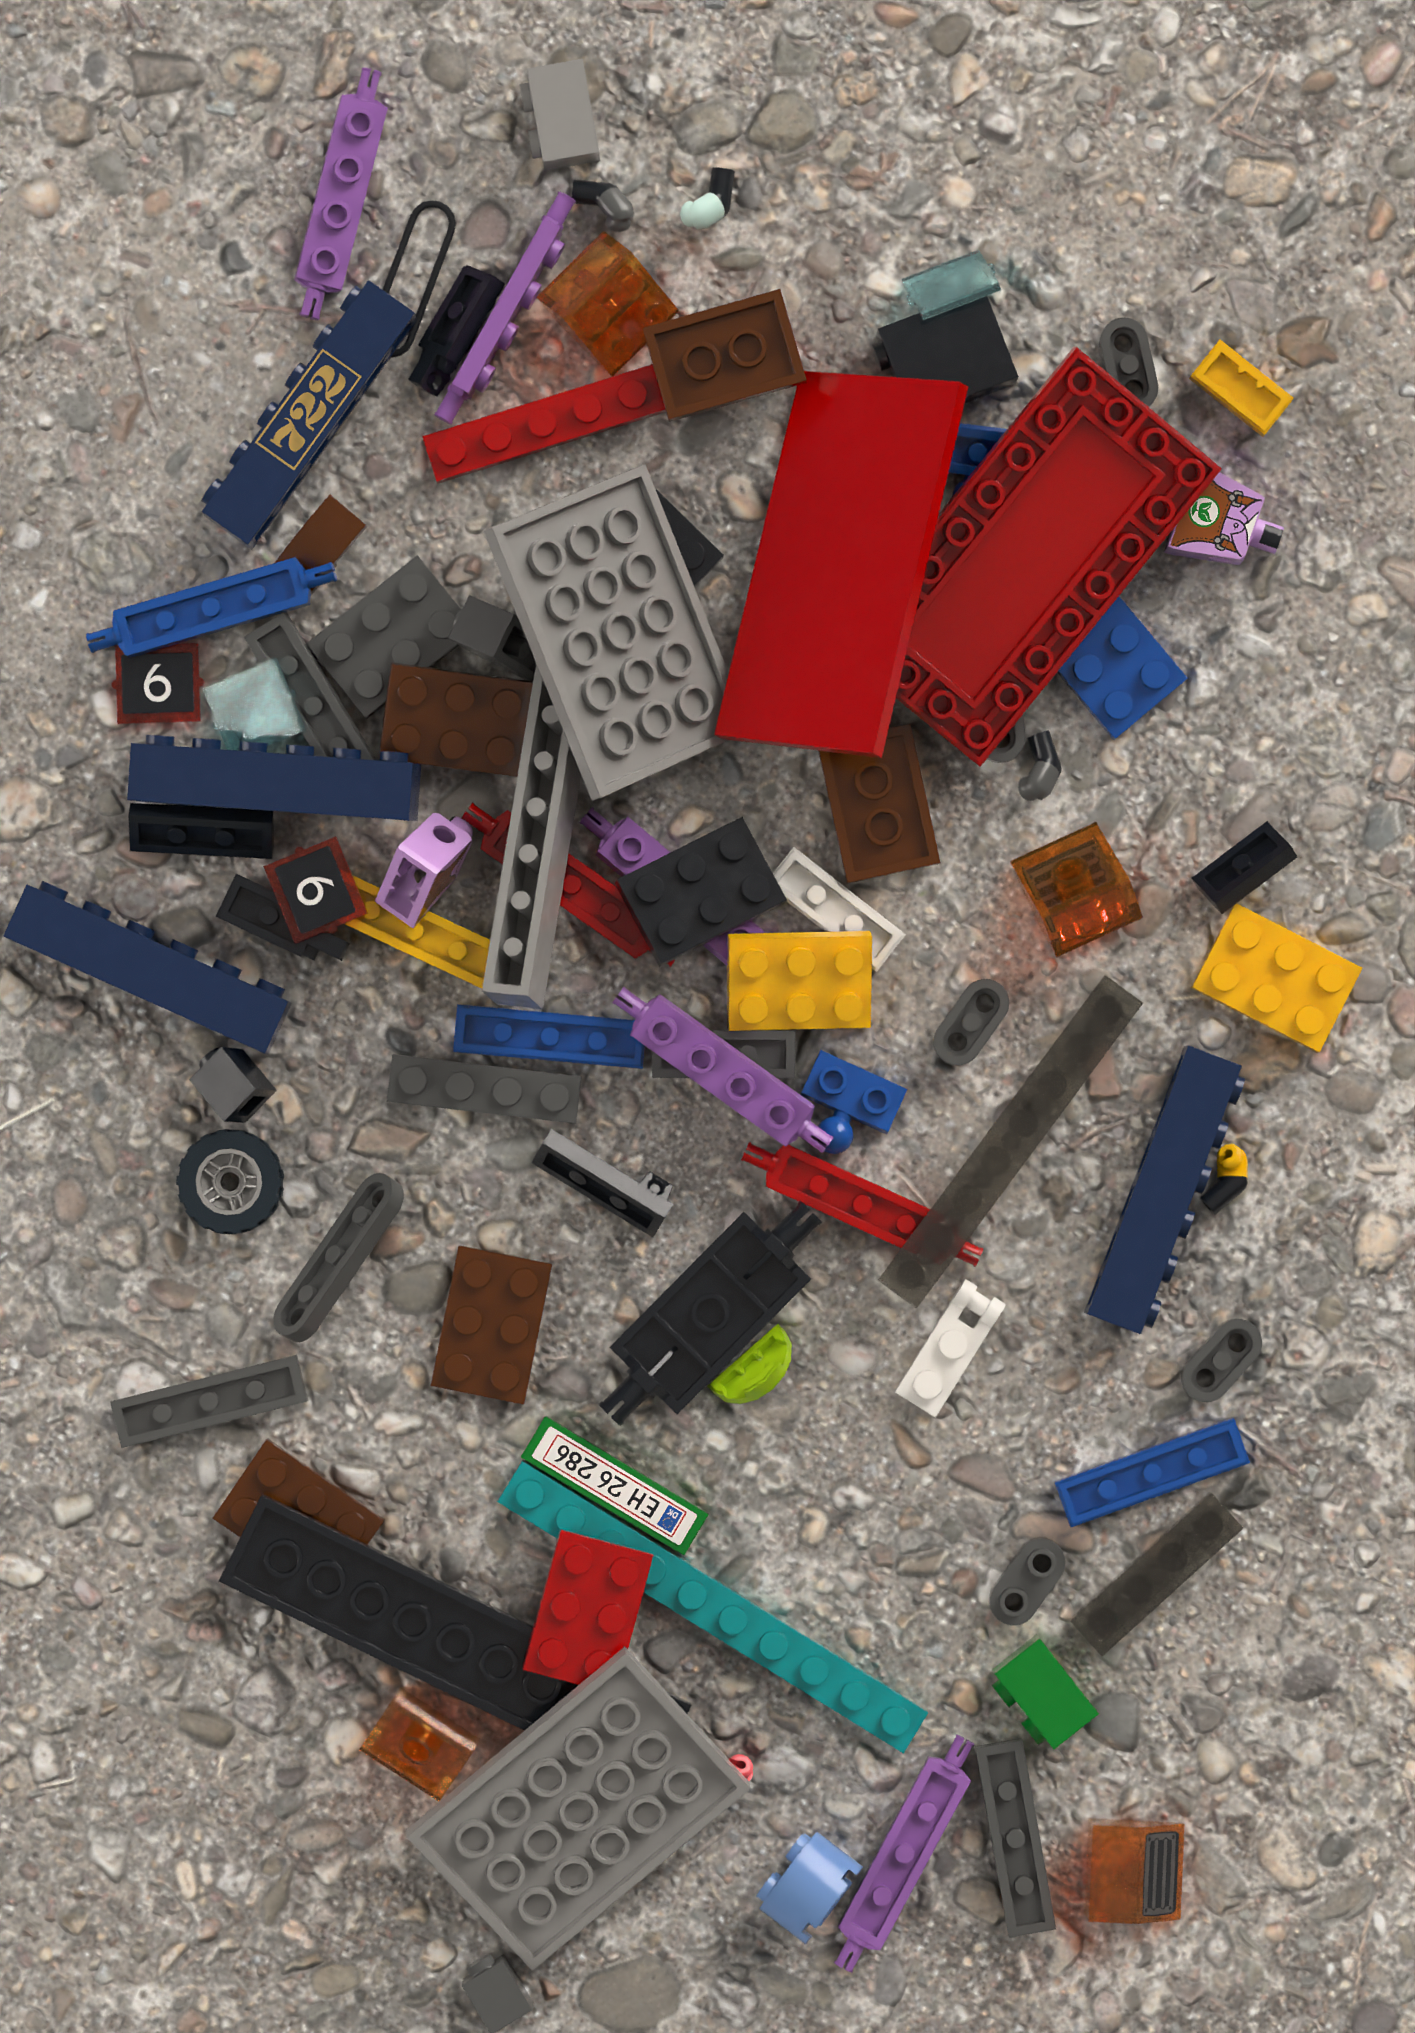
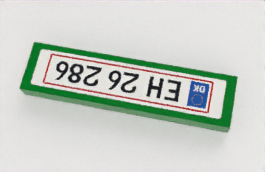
[521,1416,709,1555]

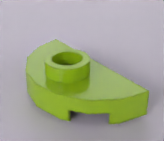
[707,1324,792,1404]

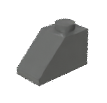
[449,595,536,682]

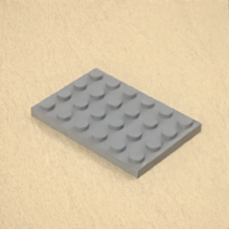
[483,464,729,800]
[406,1647,751,1971]

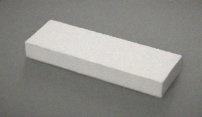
[773,847,906,972]

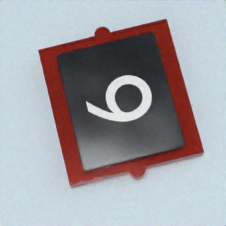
[111,643,205,724]
[263,836,368,944]

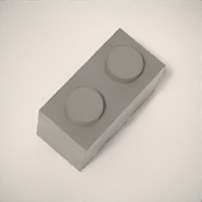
[520,59,600,171]

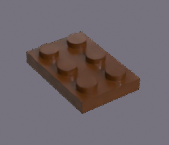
[643,289,807,422]
[378,663,533,777]
[818,724,941,884]
[430,1245,553,1405]
[213,1439,385,1545]

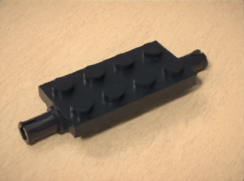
[599,1200,822,1426]

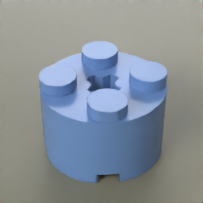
[756,1832,863,1945]

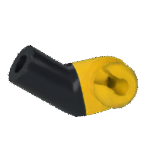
[1199,1144,1248,1215]

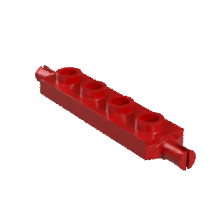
[461,802,676,967]
[741,1142,984,1267]

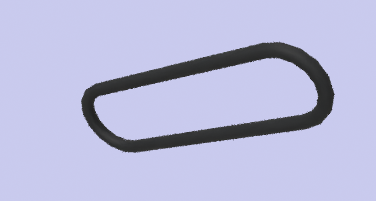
[383,200,456,357]

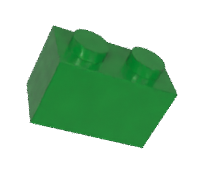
[992,1634,1099,1749]

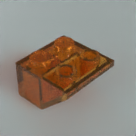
[536,231,679,377]

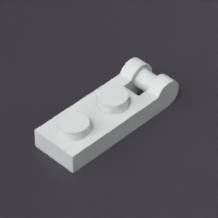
[894,1279,1006,1418]

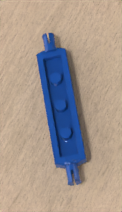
[86,557,337,658]

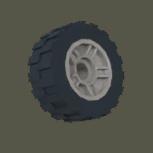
[176,1129,284,1234]

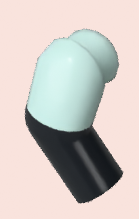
[680,167,735,229]

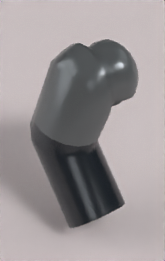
[572,179,634,232]
[1018,730,1062,801]

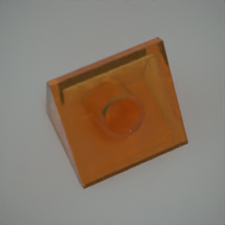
[359,1687,480,1802]

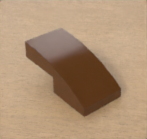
[275,494,367,595]

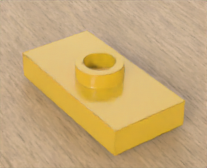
[1189,339,1294,437]

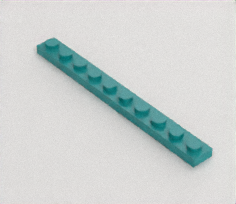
[497,1460,928,1753]

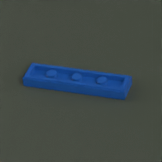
[453,1004,645,1069]
[1054,1417,1250,1527]

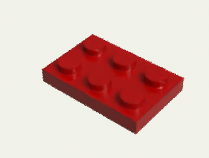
[522,1529,653,1685]

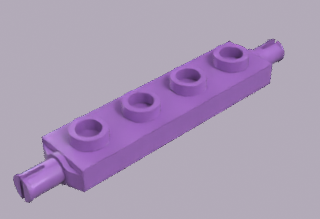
[294,67,388,320]
[434,191,576,425]
[579,807,766,966]
[612,987,833,1153]
[834,1734,974,1973]

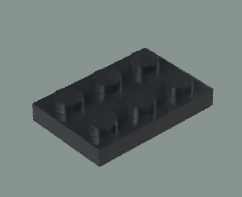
[615,817,787,967]

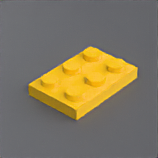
[1191,903,1363,1053]
[727,931,872,1031]

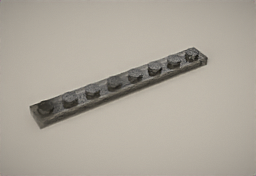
[878,975,1143,1308]

